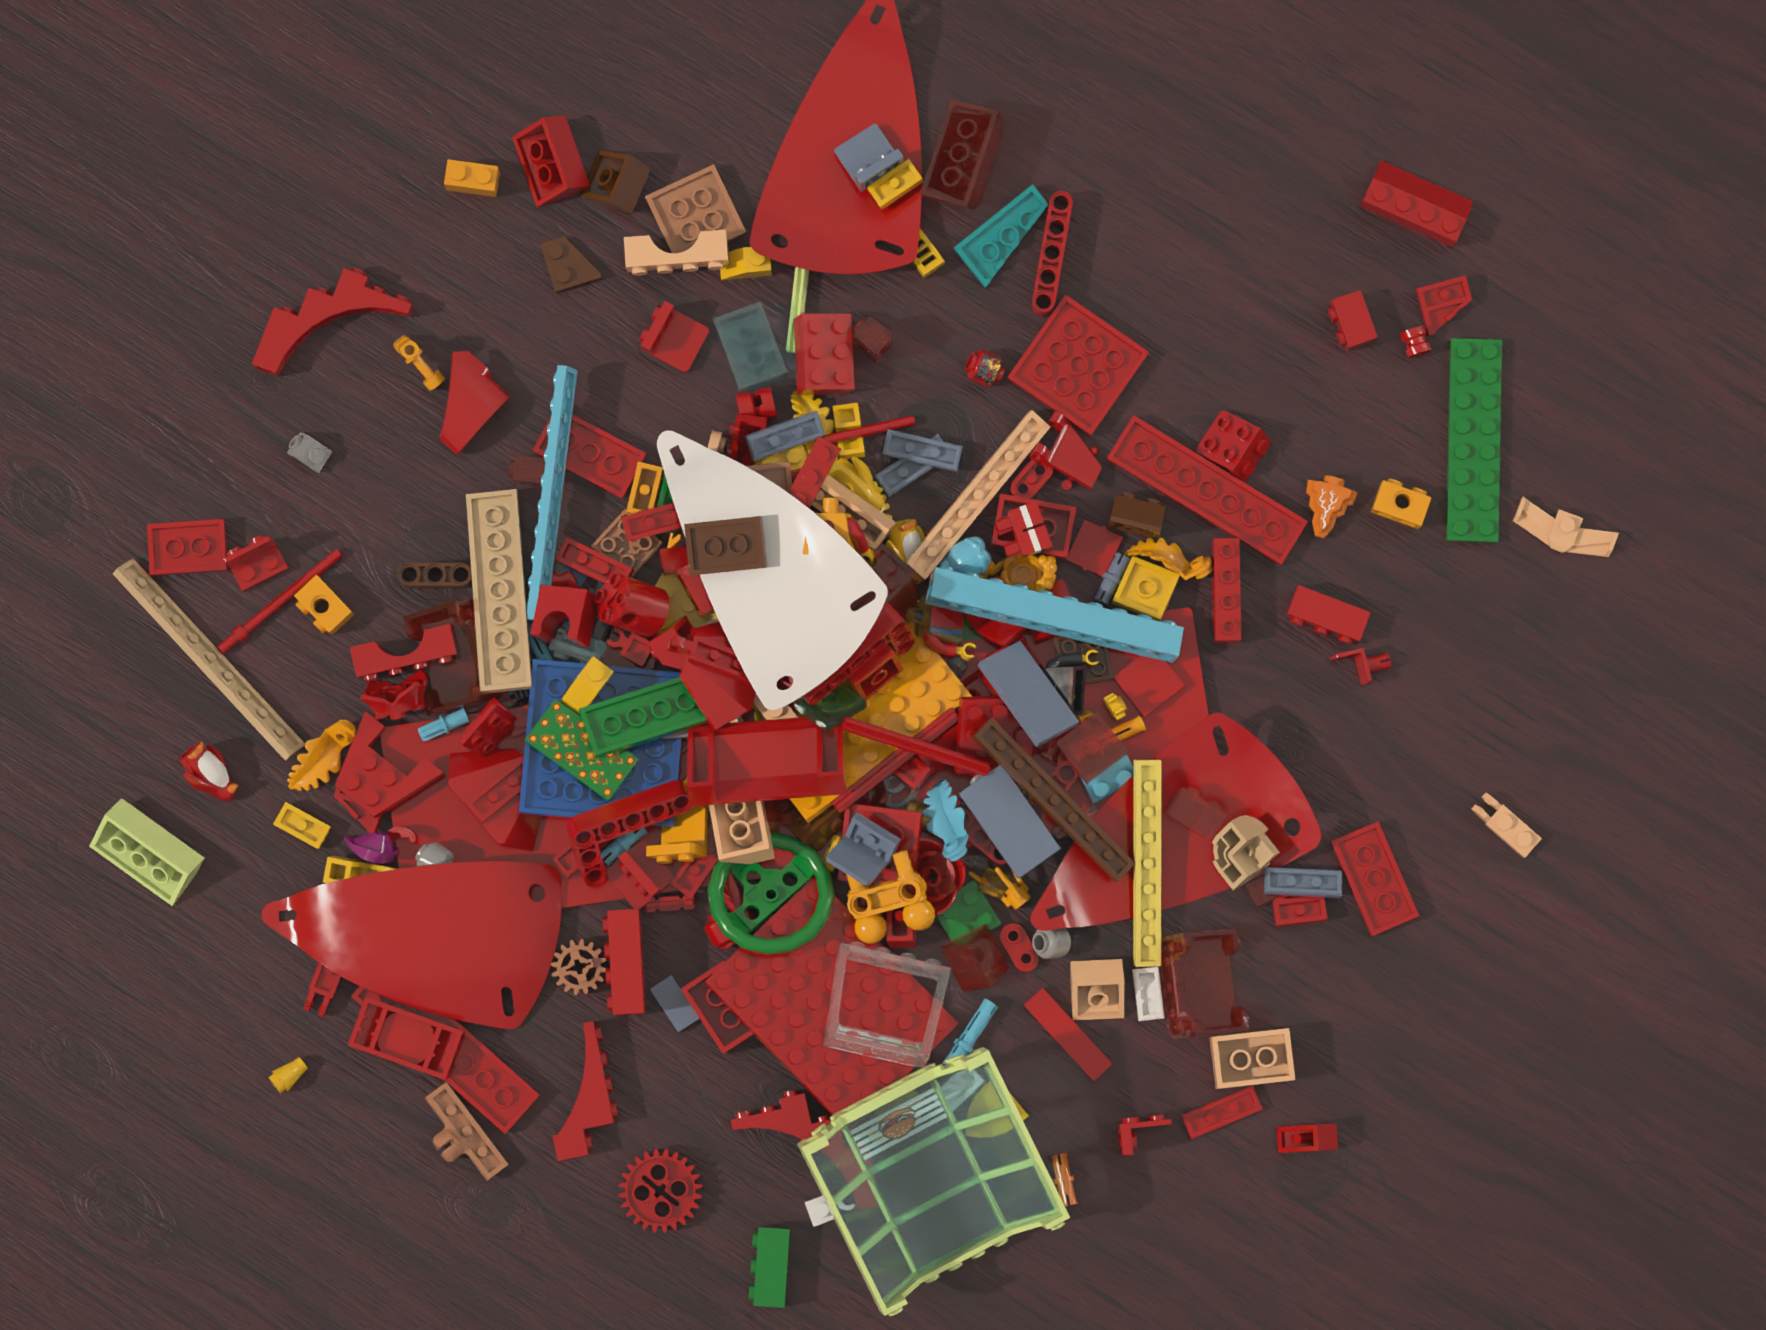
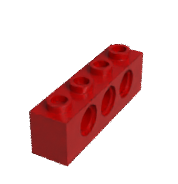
[1211,538,1241,644]

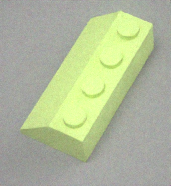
[89,798,204,906]

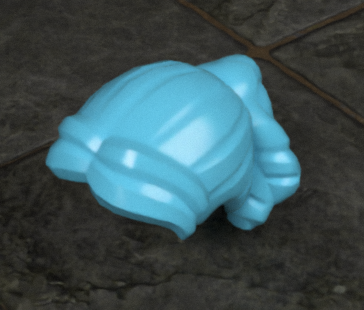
[938,536,991,576]

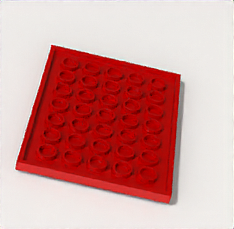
[704,875,959,1130]

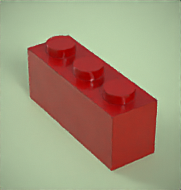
[1285,585,1371,645]

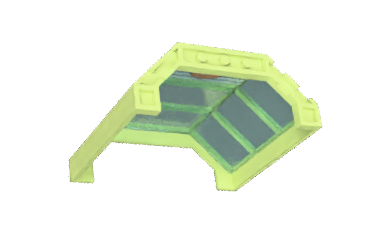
[797,1047,1070,1316]

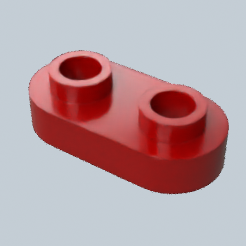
[1010,460,1053,499]
[1000,923,1039,972]

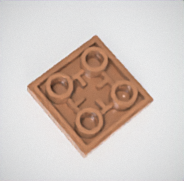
[591,509,663,578]

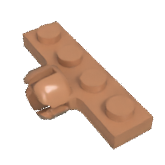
[425,1082,509,1181]

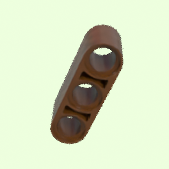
[398,563,472,589]

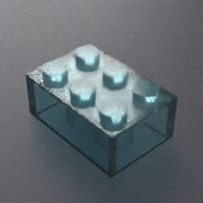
[713,301,788,393]

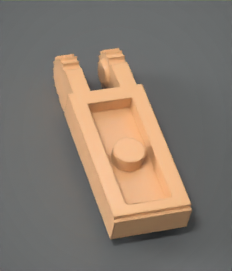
[1472,793,1542,858]

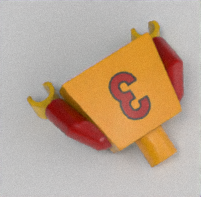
[803,498,875,563]

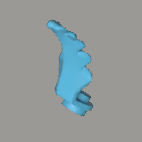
[923,779,969,862]

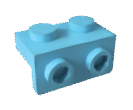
[1078,746,1134,804]

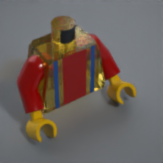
[906,593,976,661]

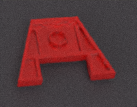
[335,711,445,819]

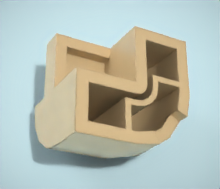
[1212,815,1280,890]

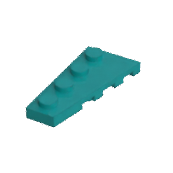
[953,184,1048,288]

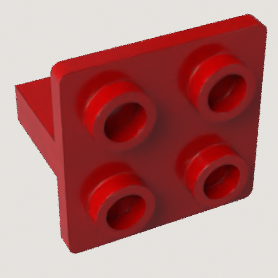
[605,840,675,910]

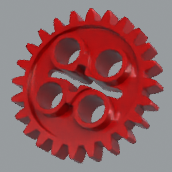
[618,1149,703,1233]

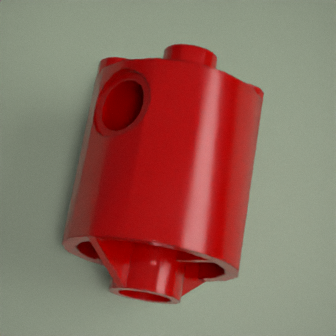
[594,572,670,637]

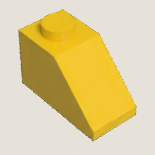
[720,247,772,281]
[560,656,614,716]

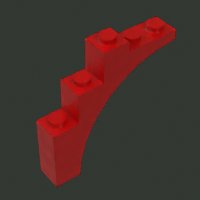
[252,267,414,377]
[731,1089,878,1211]

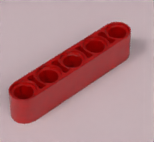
[1032,191,1073,317]

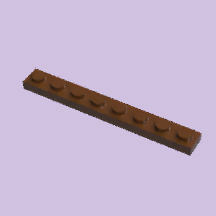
[972,718,1135,882]

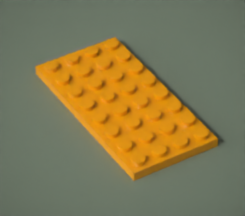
[790,621,972,823]

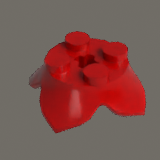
[360,669,428,720]
[906,838,966,915]

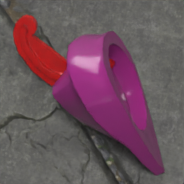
[344,826,417,863]

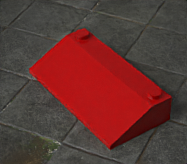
[687,714,847,807]

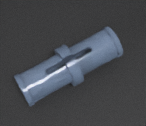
[1094,553,1131,606]

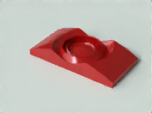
[348,996,464,1080]

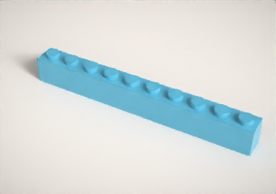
[925,566,1184,663]

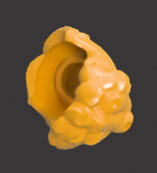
[1000,555,1057,592]

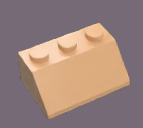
[709,801,775,864]

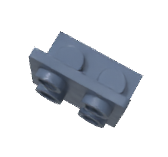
[834,124,903,192]

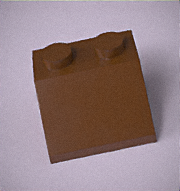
[580,150,651,214]
[1107,492,1166,539]

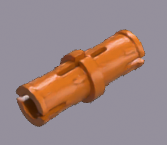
[1051,1153,1078,1206]

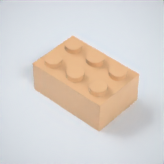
[1210,1028,1295,1089]

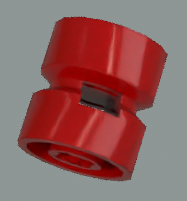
[735,386,777,421]

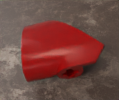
[440,351,510,455]

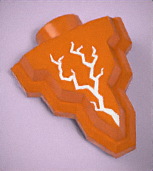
[1306,475,1357,539]

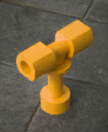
[393,335,445,391]

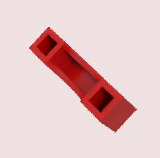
[350,624,460,681]

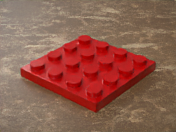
[1007,295,1149,436]

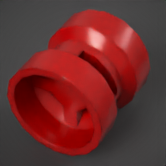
[1400,326,1432,358]

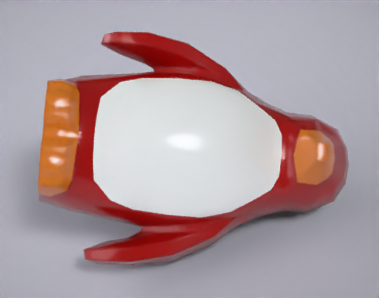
[177,741,238,802]

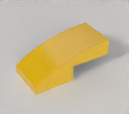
[833,403,865,459]

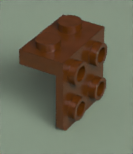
[774,799,845,851]

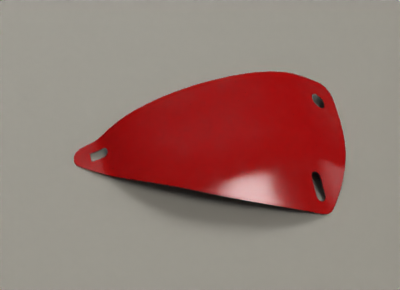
[750,0,922,274]
[1030,713,1321,931]
[262,861,562,1029]

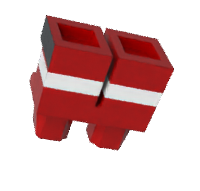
[995,501,1053,559]

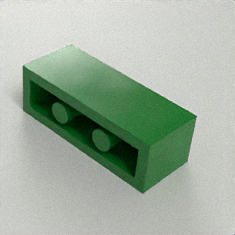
[749,1227,790,1308]

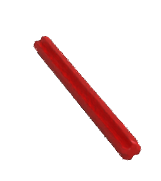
[832,707,958,812]
[842,717,991,776]

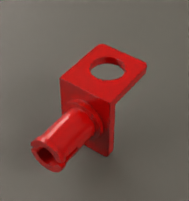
[1330,648,1391,685]

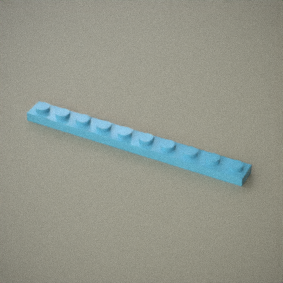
[526,365,578,621]

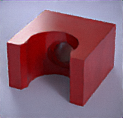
[530,585,597,648]

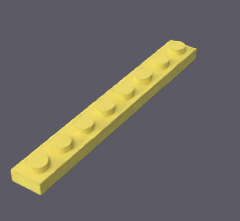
[1133,759,1161,967]

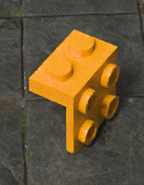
[646,806,708,864]

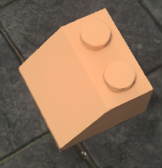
[1070,959,1124,1020]

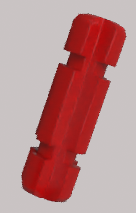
[644,895,695,913]

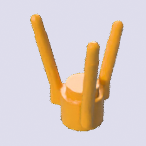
[968,867,1031,910]

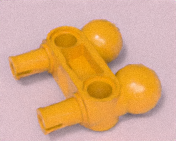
[846,850,935,944]

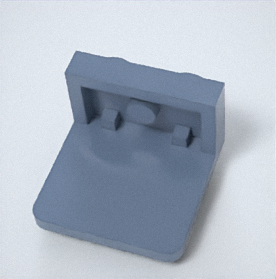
[826,812,901,885]

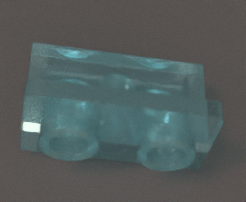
[549,628,607,664]

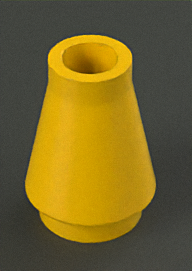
[268,1057,308,1093]

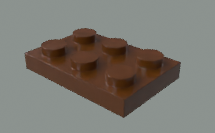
[684,516,767,576]

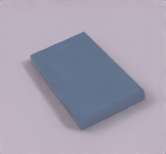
[978,641,1079,747]
[958,765,1061,878]

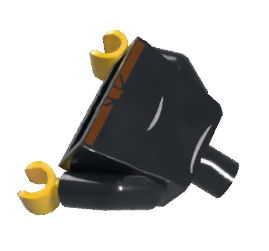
[1040,649,1099,729]

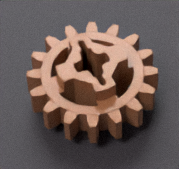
[551,939,607,996]

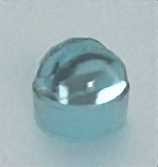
[946,655,968,678]

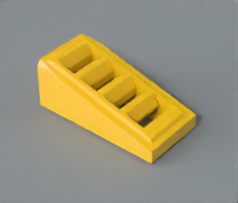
[902,229,945,278]

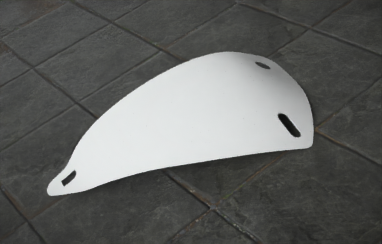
[657,431,888,710]

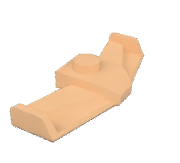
[1513,497,1619,557]

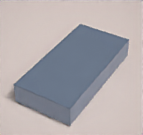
[650,975,700,1033]

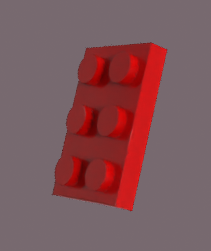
[147,519,228,576]

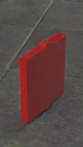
[1066,520,1123,577]

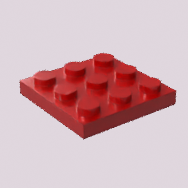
[954,696,1033,774]
[838,803,923,890]

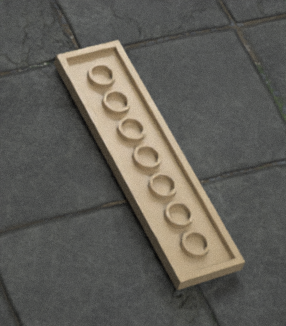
[466,489,532,694]

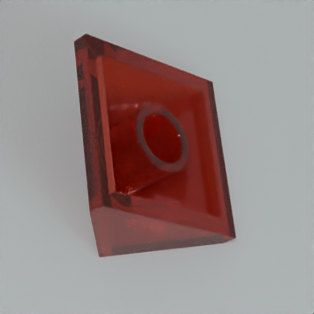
[940,924,1009,993]

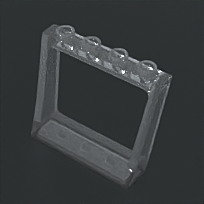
[823,942,951,1068]

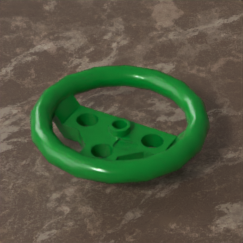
[707,832,835,955]

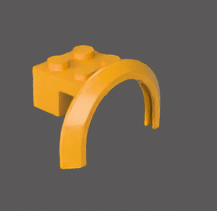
[626,462,685,549]

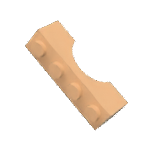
[624,230,729,276]

